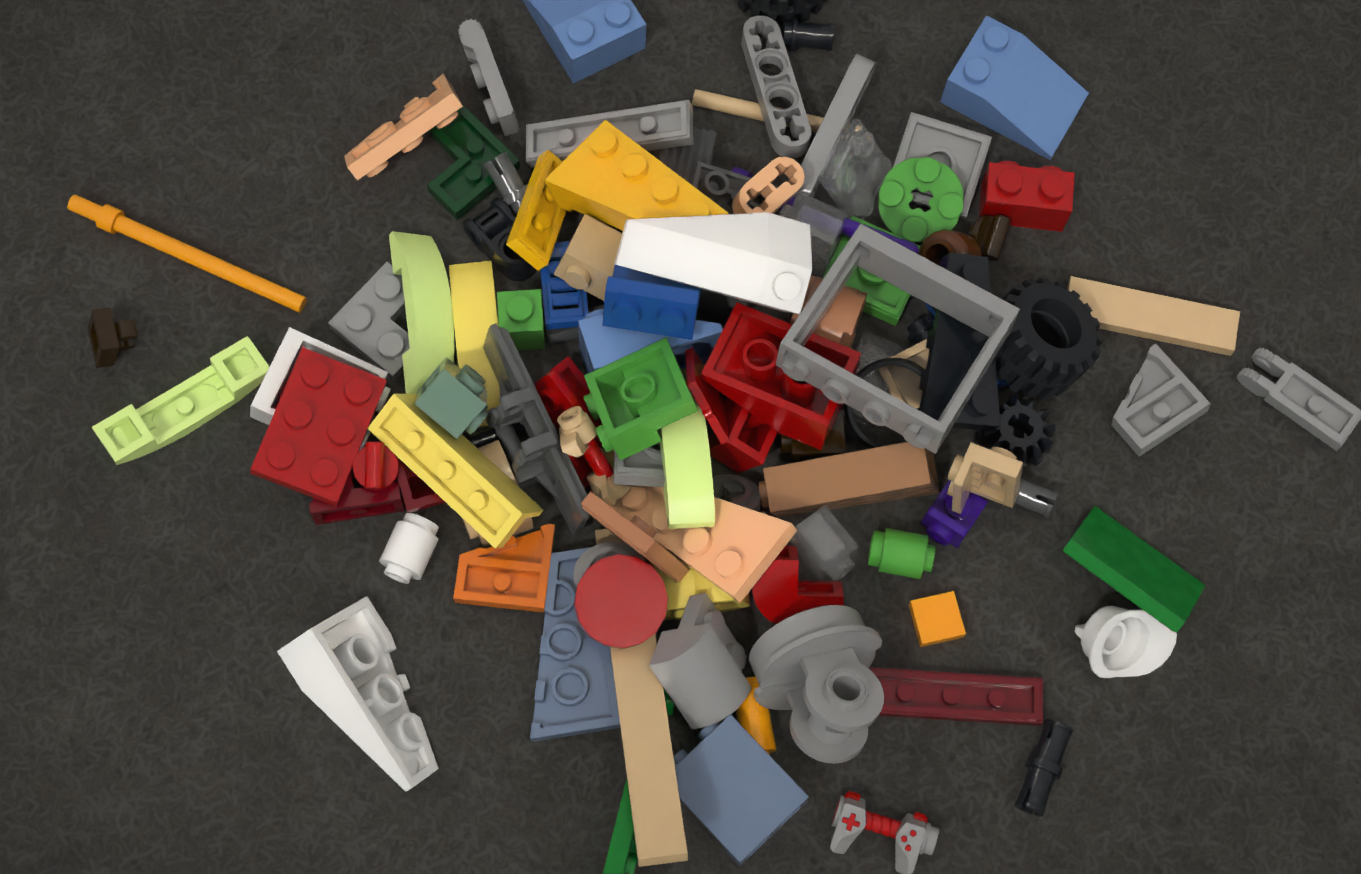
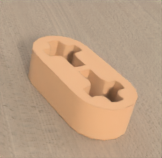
[732,157,805,214]

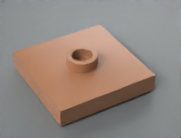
[581,491,689,582]

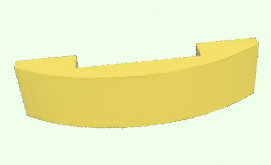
[449,261,501,428]

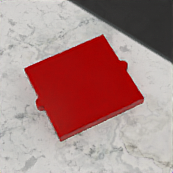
[685,347,730,445]

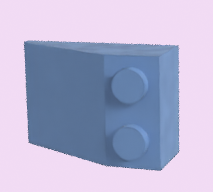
[522,0,646,83]
[940,15,1089,160]
[578,309,723,374]

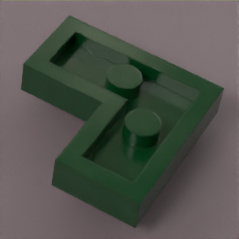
[427,104,520,220]

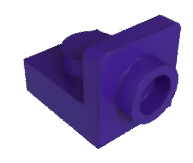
[920,480,988,548]

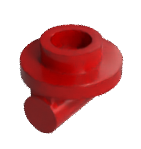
[353,442,399,490]

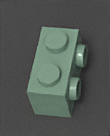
[414,357,488,439]

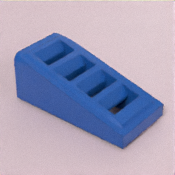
[540,241,589,330]

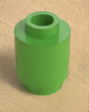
[867,528,935,580]

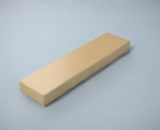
[1067,276,1240,356]

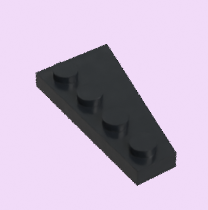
[917,253,1000,431]

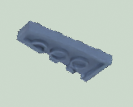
[530,547,620,742]

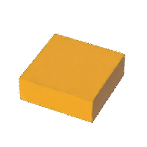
[908,591,966,647]

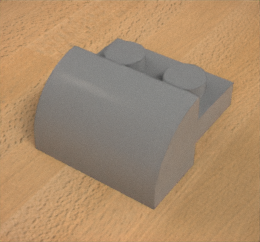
[649,593,752,729]

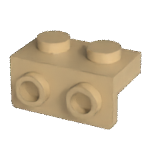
[947,443,1023,514]

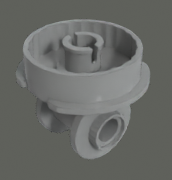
[749,605,884,764]

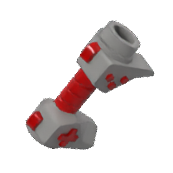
[830,791,939,874]

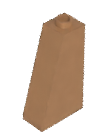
[759,442,940,517]

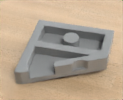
[1111,344,1211,457]

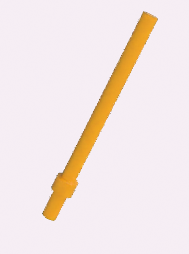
[67,194,307,313]

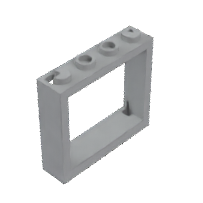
[776,224,1020,454]

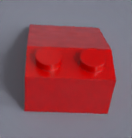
[700,302,861,450]

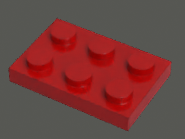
[250,347,387,507]

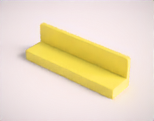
[367,394,543,549]

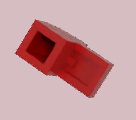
[752,546,844,625]

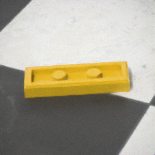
[506,150,567,271]

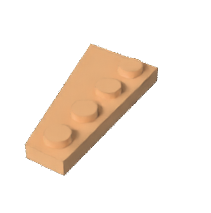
[611,485,797,603]

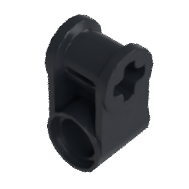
[462,197,536,282]

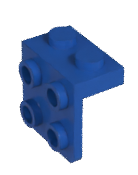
[602,265,702,340]

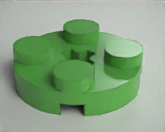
[879,157,963,243]

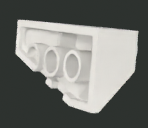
[614,212,812,314]
[277,596,439,792]

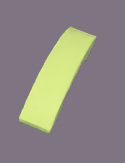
[389,231,454,394]
[92,336,269,465]
[658,369,715,529]

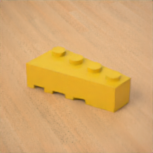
[544,120,729,231]

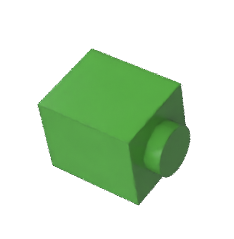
[497,289,545,350]

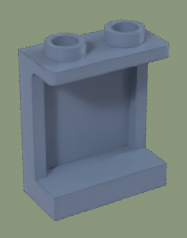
[673,714,809,866]

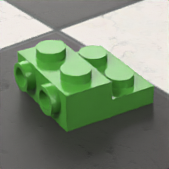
[584,338,698,460]

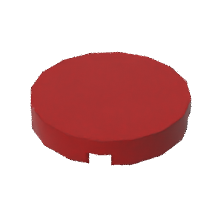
[574,554,668,649]

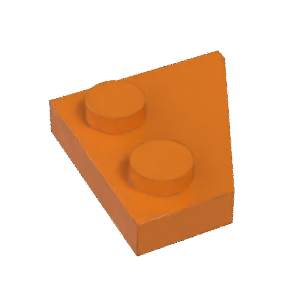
[453,524,555,613]

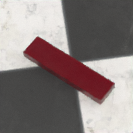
[868,667,1043,726]

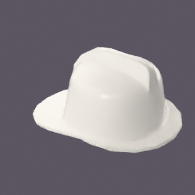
[1074,606,1177,678]

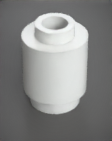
[379,513,439,584]

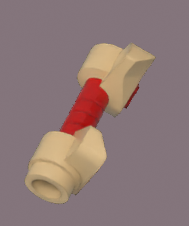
[557,406,630,506]

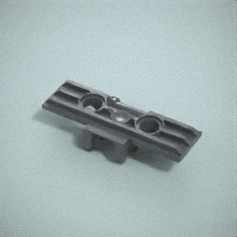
[483,323,590,536]

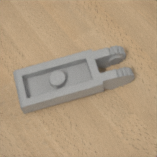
[458,18,520,136]
[1237,347,1361,451]

